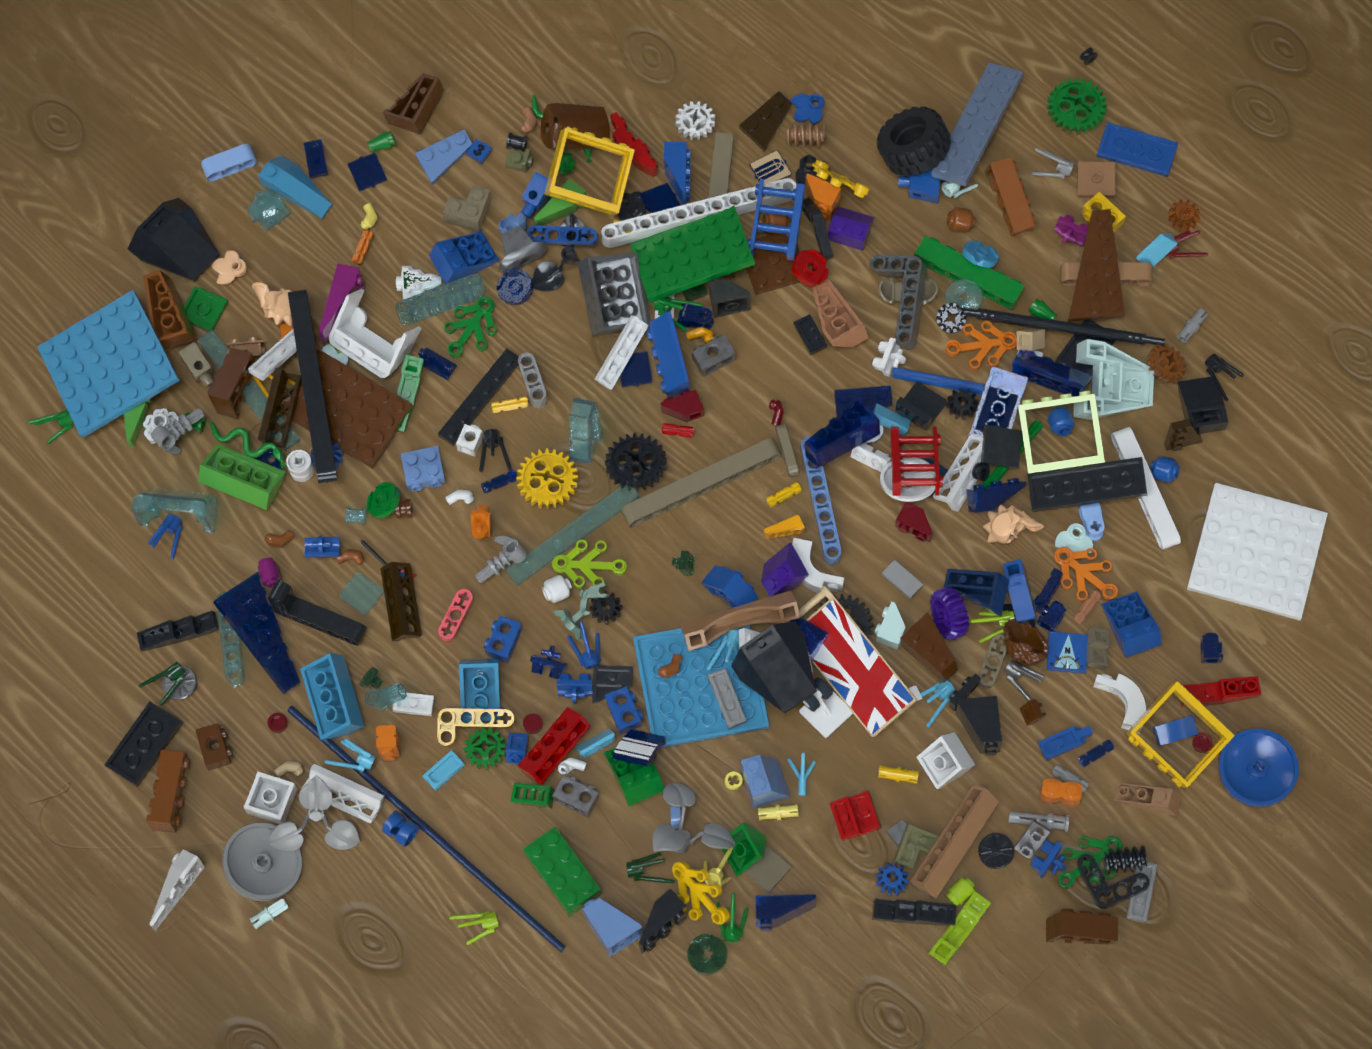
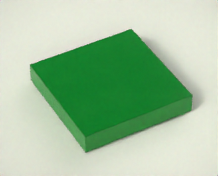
[183,286,229,333]

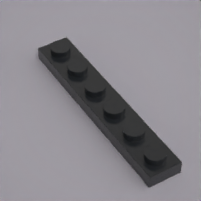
[438,348,519,446]

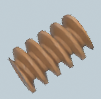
[787,122,825,147]

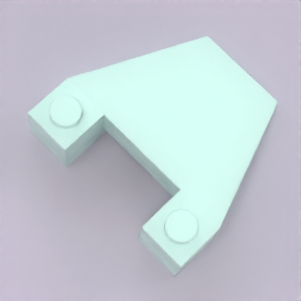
[1073,339,1154,420]

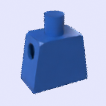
[898,167,940,204]
[521,172,552,218]

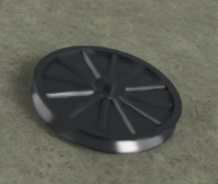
[978,833,1014,869]

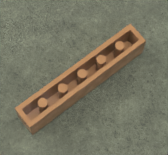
[910,785,999,899]

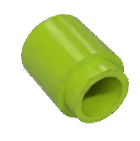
[945,877,975,906]

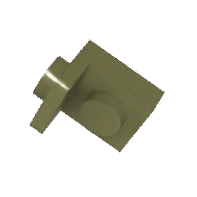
[505,149,534,173]

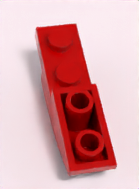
[610,112,658,177]
[1181,676,1261,706]

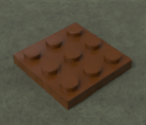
[746,233,800,295]

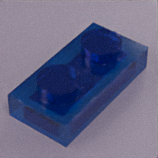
[304,139,328,178]

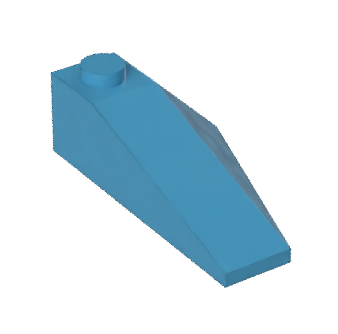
[258,155,332,219]

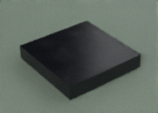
[981,425,1022,469]

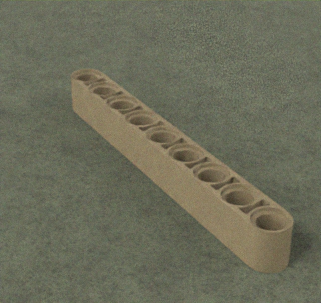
[621,438,782,527]

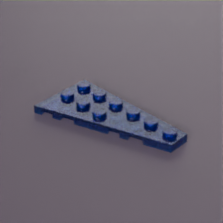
[213,572,300,695]

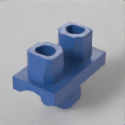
[304,536,340,558]
[557,673,593,704]
[1030,840,1066,879]

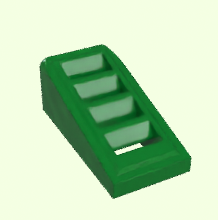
[510,783,555,808]

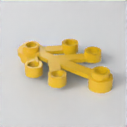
[812,159,870,198]
[672,862,730,925]

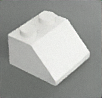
[917,732,975,790]

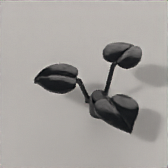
[530,213,588,292]

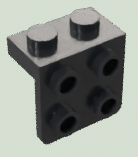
[895,382,947,431]

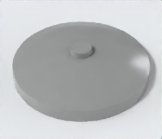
[222,823,302,901]

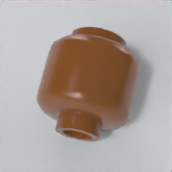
[947,207,976,233]
[762,213,790,234]

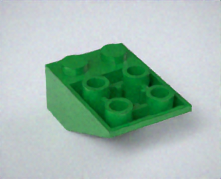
[604,737,664,806]

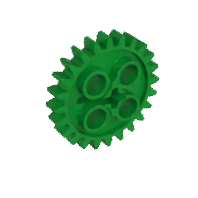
[1047,77,1107,134]

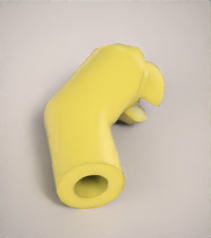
[361,203,377,230]

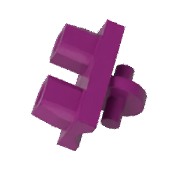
[1053,214,1088,247]

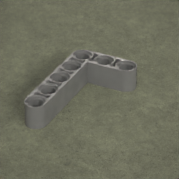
[870,255,927,350]

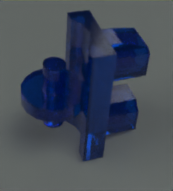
[530,645,568,679]

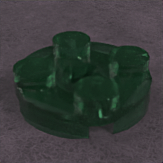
[687,934,727,975]

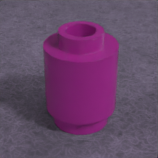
[258,557,281,587]

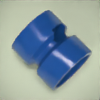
[382,811,419,847]

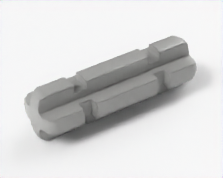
[1052,765,1089,792]

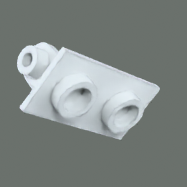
[850,441,891,472]

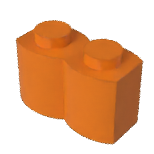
[1040,779,1083,807]

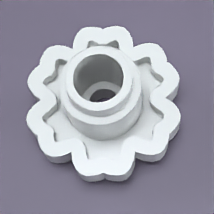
[143,408,181,447]

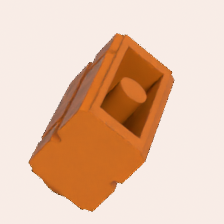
[376,725,400,761]

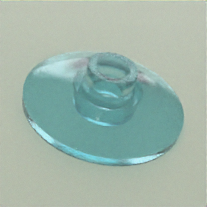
[945,279,982,315]

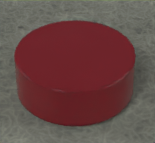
[267,713,288,733]
[523,713,543,734]
[1192,732,1213,753]

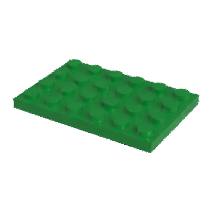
[630,206,755,303]

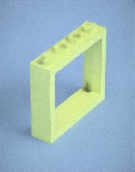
[1018,391,1105,474]

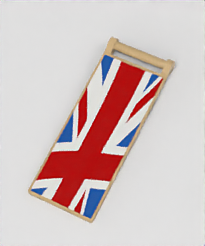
[784,585,917,737]

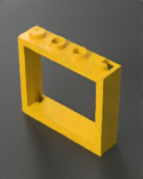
[544,127,634,216]
[1126,681,1235,788]

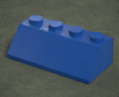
[646,311,689,398]

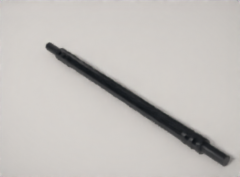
[958,307,1165,346]

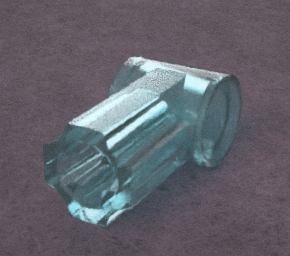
[365,682,407,711]

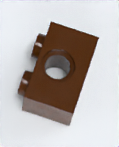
[195,723,233,771]

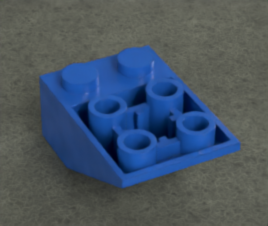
[664,142,691,205]
[429,231,499,285]
[1101,591,1162,658]

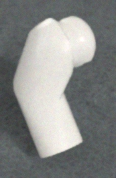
[445,489,474,505]
[558,758,587,775]

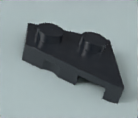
[592,665,633,704]

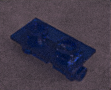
[418,347,457,380]

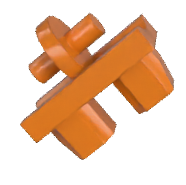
[470,504,491,539]

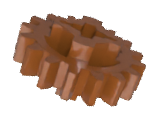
[1147,344,1187,383]

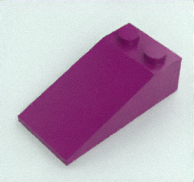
[319,263,365,346]

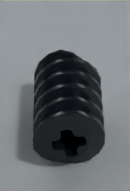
[1104,846,1147,874]

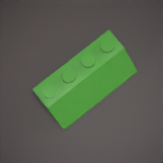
[198,444,286,510]

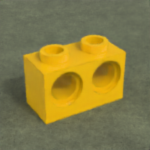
[1082,192,1126,232]

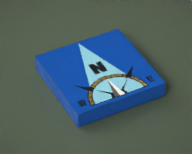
[1046,631,1088,674]

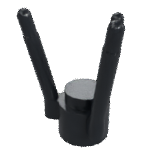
[1205,354,1244,401]
[479,429,513,473]

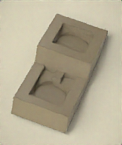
[1087,626,1110,670]

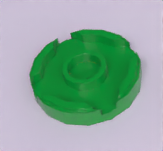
[366,482,400,519]

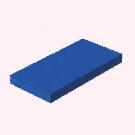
[1096,122,1178,177]

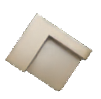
[1017,328,1045,351]

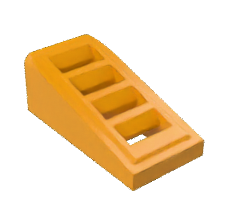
[764,515,805,539]

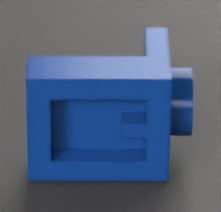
[506,733,528,764]

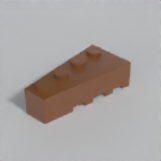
[985,157,1036,237]
[143,270,197,350]
[146,750,189,833]

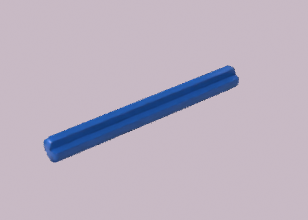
[892,367,985,395]

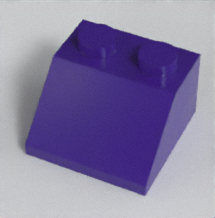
[828,207,874,251]
[761,543,809,597]

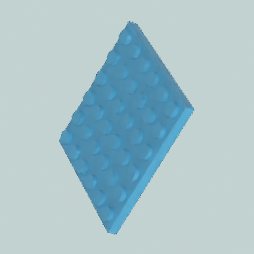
[37,290,180,438]
[633,625,769,749]

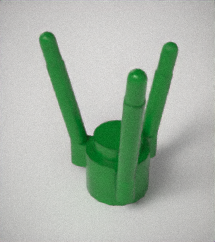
[654,297,703,331]
[27,410,73,444]
[716,893,749,942]

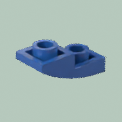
[1153,715,1199,746]

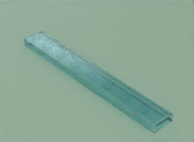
[197,330,301,452]
[506,486,640,586]

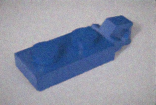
[1038,726,1093,761]

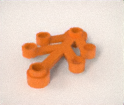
[945,321,1017,371]
[1054,547,1118,602]

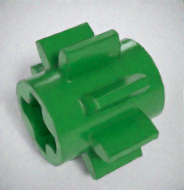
[553,152,576,174]

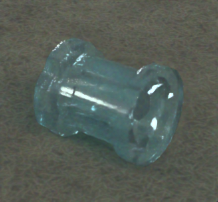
[345,506,366,525]

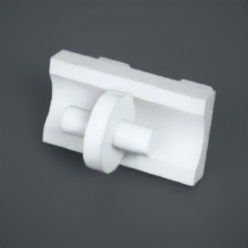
[872,338,906,377]

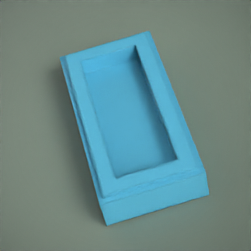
[422,750,465,791]

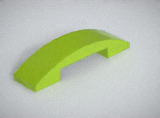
[929,892,991,965]

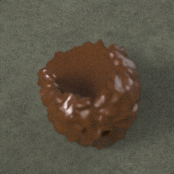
[1003,618,1049,666]

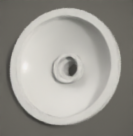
[880,458,935,502]

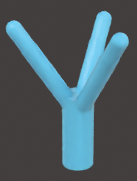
[787,752,816,796]

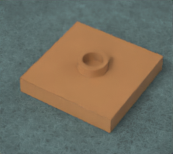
[1077,161,1115,198]

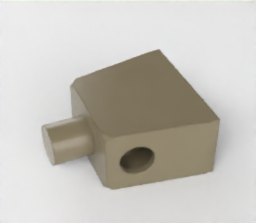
[178,342,214,388]

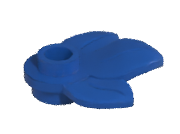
[790,94,825,124]

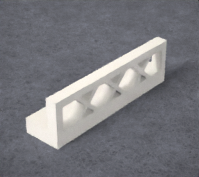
[933,435,983,512]
[302,764,384,824]

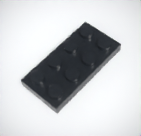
[104,701,182,787]

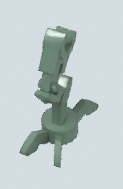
[554,583,610,640]

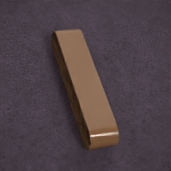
[1060,262,1153,286]

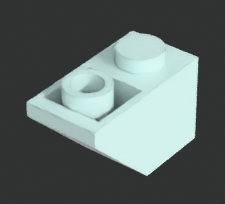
[874,601,906,650]

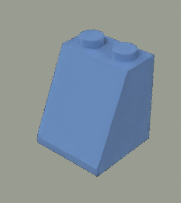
[741,754,790,809]
[582,898,643,957]

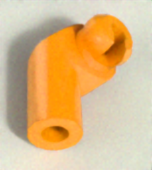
[686,327,714,343]

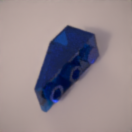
[966,478,1027,513]

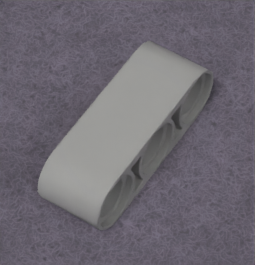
[518,352,547,408]

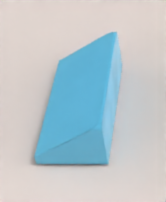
[1136,233,1177,267]
[870,403,910,436]
[576,729,616,759]

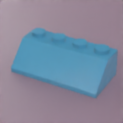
[300,653,365,740]

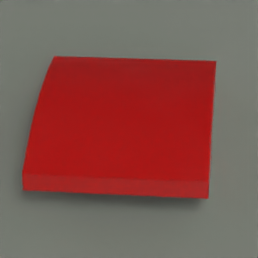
[829,791,882,841]

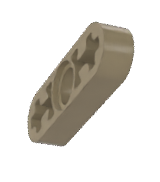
[775,424,799,477]
[979,634,1007,689]

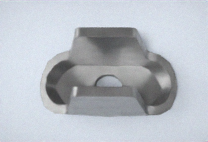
[499,226,547,272]

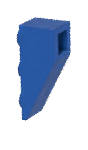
[1002,559,1036,622]

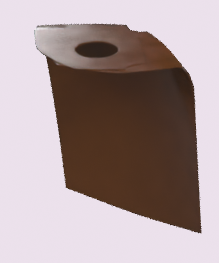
[540,103,610,150]

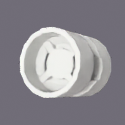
[286,450,314,482]

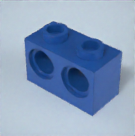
[484,615,522,663]
[605,686,643,735]

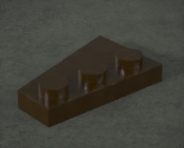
[739,91,792,152]
[1164,419,1203,451]

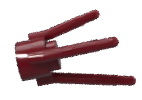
[1167,230,1208,259]

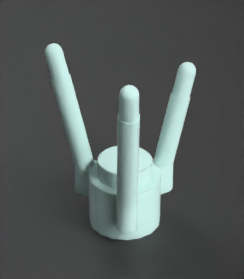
[941,161,979,198]

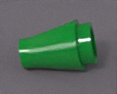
[368,131,396,152]
[1028,299,1057,320]

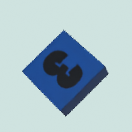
[466,139,492,164]

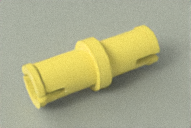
[758,804,799,821]

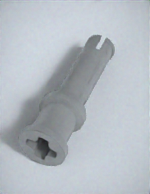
[1009,811,1070,832]

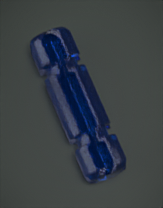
[481,470,517,493]
[1078,740,1114,767]

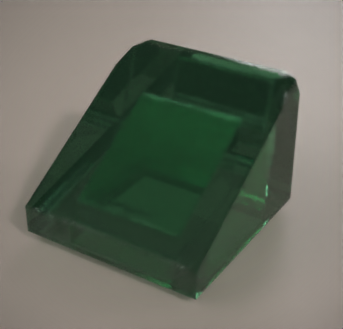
[682,283,708,301]

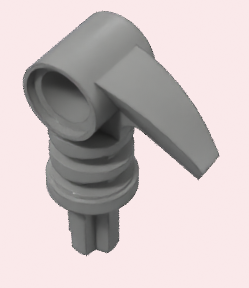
[151,408,204,454]
[475,536,527,583]

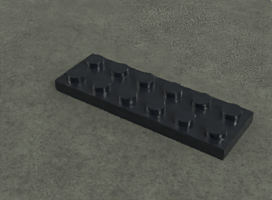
[1027,457,1148,512]

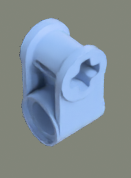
[1079,503,1105,541]

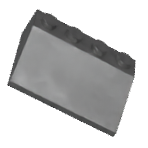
[578,252,651,335]

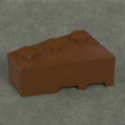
[208,348,255,419]
[900,612,958,683]
[1046,908,1118,945]

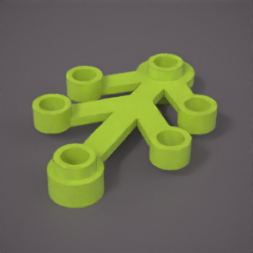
[552,540,627,589]

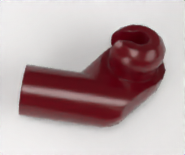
[769,399,784,426]

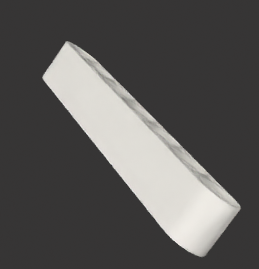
[1111,427,1181,550]

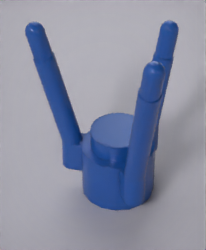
[148,514,183,559]
[567,621,602,669]

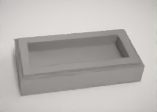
[881,560,923,600]

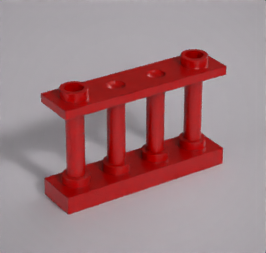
[890,426,943,496]

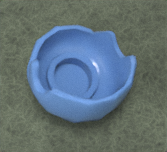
[499,212,527,234]

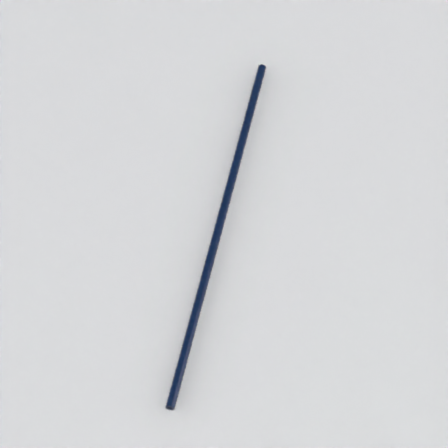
[287,706,566,952]

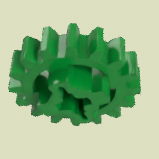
[463,727,506,770]

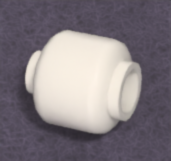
[542,575,572,603]

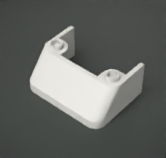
[329,289,421,378]

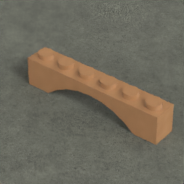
[680,591,800,651]

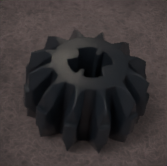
[946,387,979,420]
[590,591,623,625]

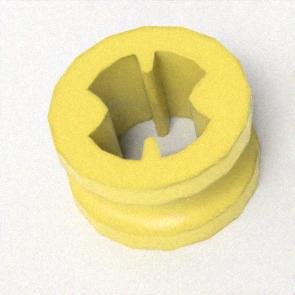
[725,772,743,790]

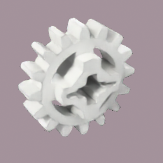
[675,101,715,140]

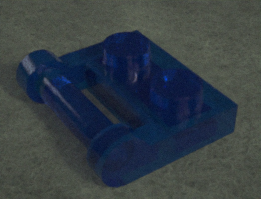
[1034,568,1063,615]

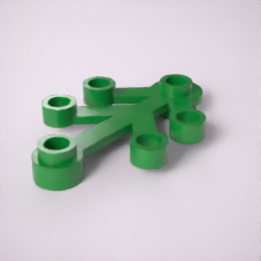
[444,297,497,358]
[1058,836,1123,889]

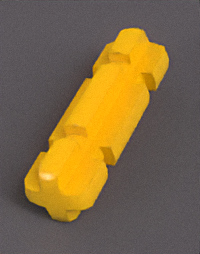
[491,396,529,413]
[766,482,802,508]

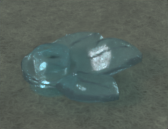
[249,191,285,224]

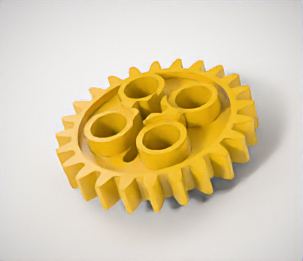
[516,448,578,509]

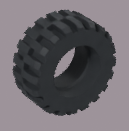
[877,106,951,177]

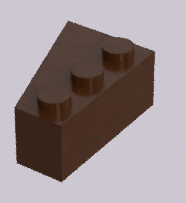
[383,73,444,134]

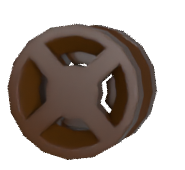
[395,499,412,519]

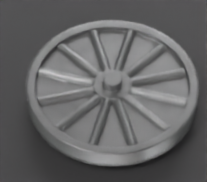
[162,666,197,700]

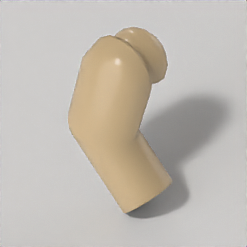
[274,761,304,778]

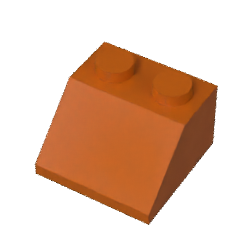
[805,173,841,222]

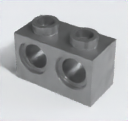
[552,775,599,818]

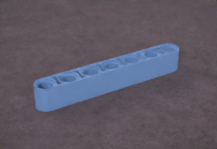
[801,437,841,565]

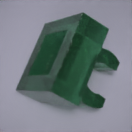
[672,551,695,576]
[358,667,383,689]

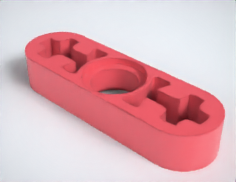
[438,589,473,642]

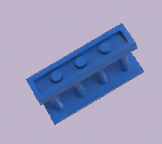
[747,179,805,261]

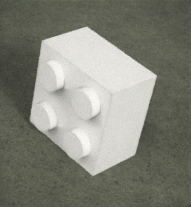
[244,772,298,824]

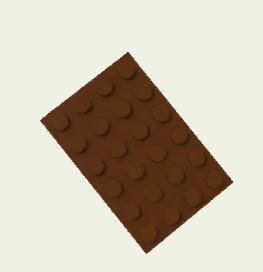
[280,349,413,469]

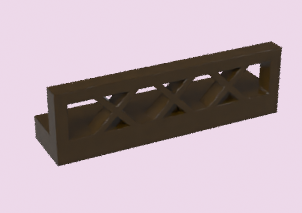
[258,368,302,448]
[380,562,422,641]

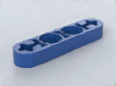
[527,225,599,246]

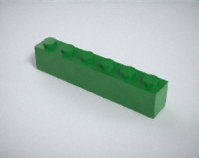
[914,236,1024,311]

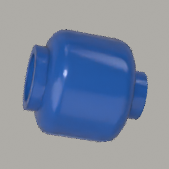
[1047,407,1075,436]
[1150,456,1180,483]

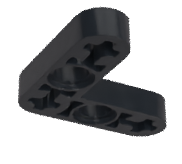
[802,197,833,260]
[1077,854,1149,909]

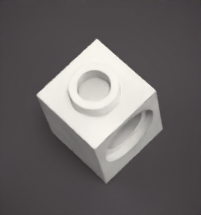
[456,424,484,457]

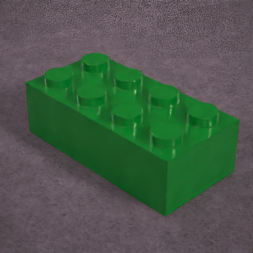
[523,827,602,918]

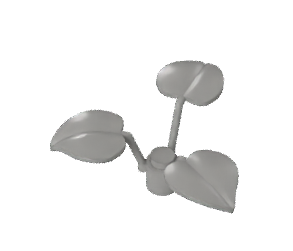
[269,775,360,852]
[652,783,735,854]

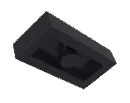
[948,673,981,711]

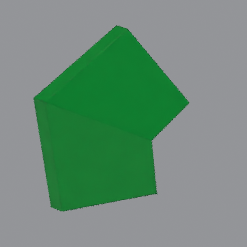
[722,822,767,877]

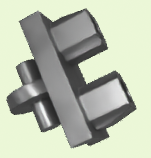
[1014,820,1050,859]

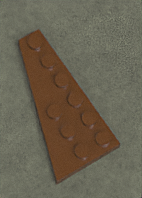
[1068,209,1125,322]

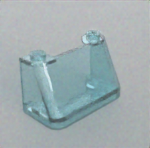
[131,488,219,533]

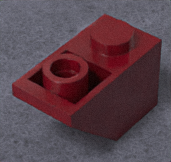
[660,390,704,423]
[895,502,932,542]

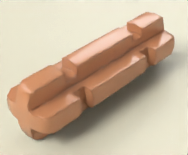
[1073,590,1101,624]

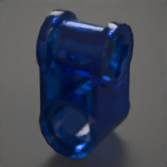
[677,303,714,329]

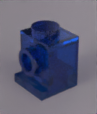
[1037,601,1067,632]
[1200,633,1223,664]

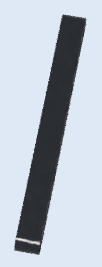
[288,289,338,484]

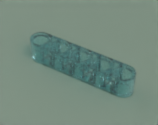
[395,274,486,325]
[216,592,245,687]

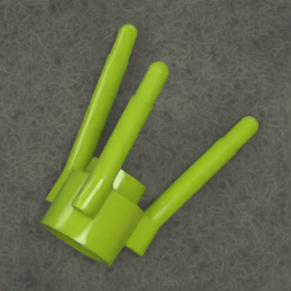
[970,610,1014,643]
[449,911,499,945]

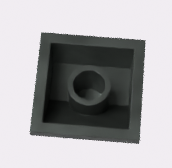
[709,279,751,318]

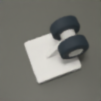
[799,677,853,738]

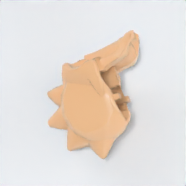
[252,282,292,326]
[983,504,1044,544]

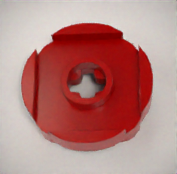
[791,249,829,288]

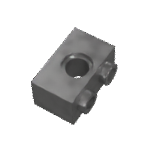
[692,335,736,377]

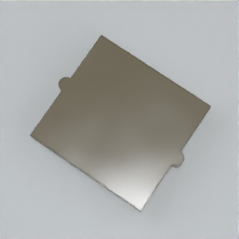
[744,846,792,893]

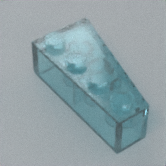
[569,398,602,465]

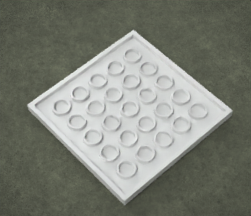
[1187,483,1328,620]

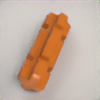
[352,230,373,265]

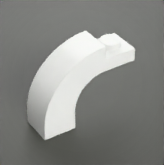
[792,538,844,593]
[1093,674,1146,734]

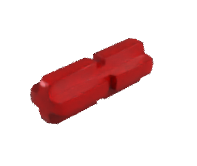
[662,423,694,438]

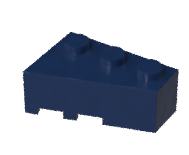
[944,569,1009,617]

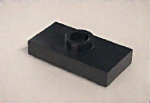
[793,314,827,355]

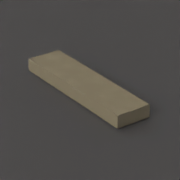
[708,132,734,198]

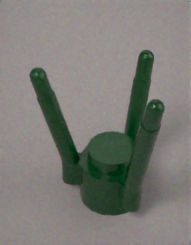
[139,661,186,705]
[626,852,675,884]

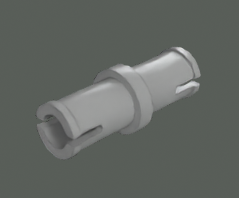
[1177,308,1208,344]

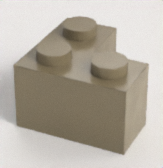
[443,186,491,232]

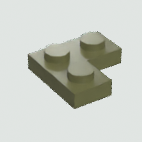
[893,824,939,869]

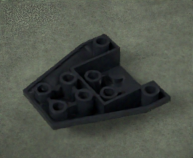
[127,198,220,281]
[731,621,817,714]

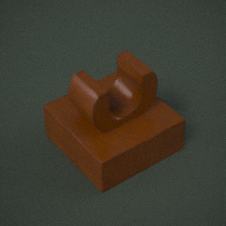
[1020,699,1046,726]

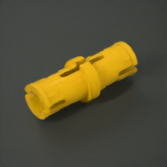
[878,765,919,784]

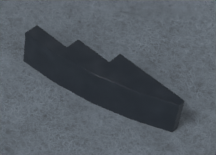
[137,610,219,651]
[872,899,957,926]

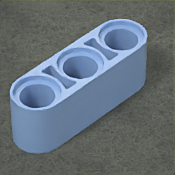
[201,144,257,181]

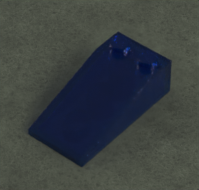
[968,366,1029,438]

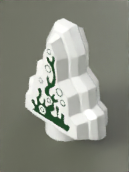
[396,266,442,301]

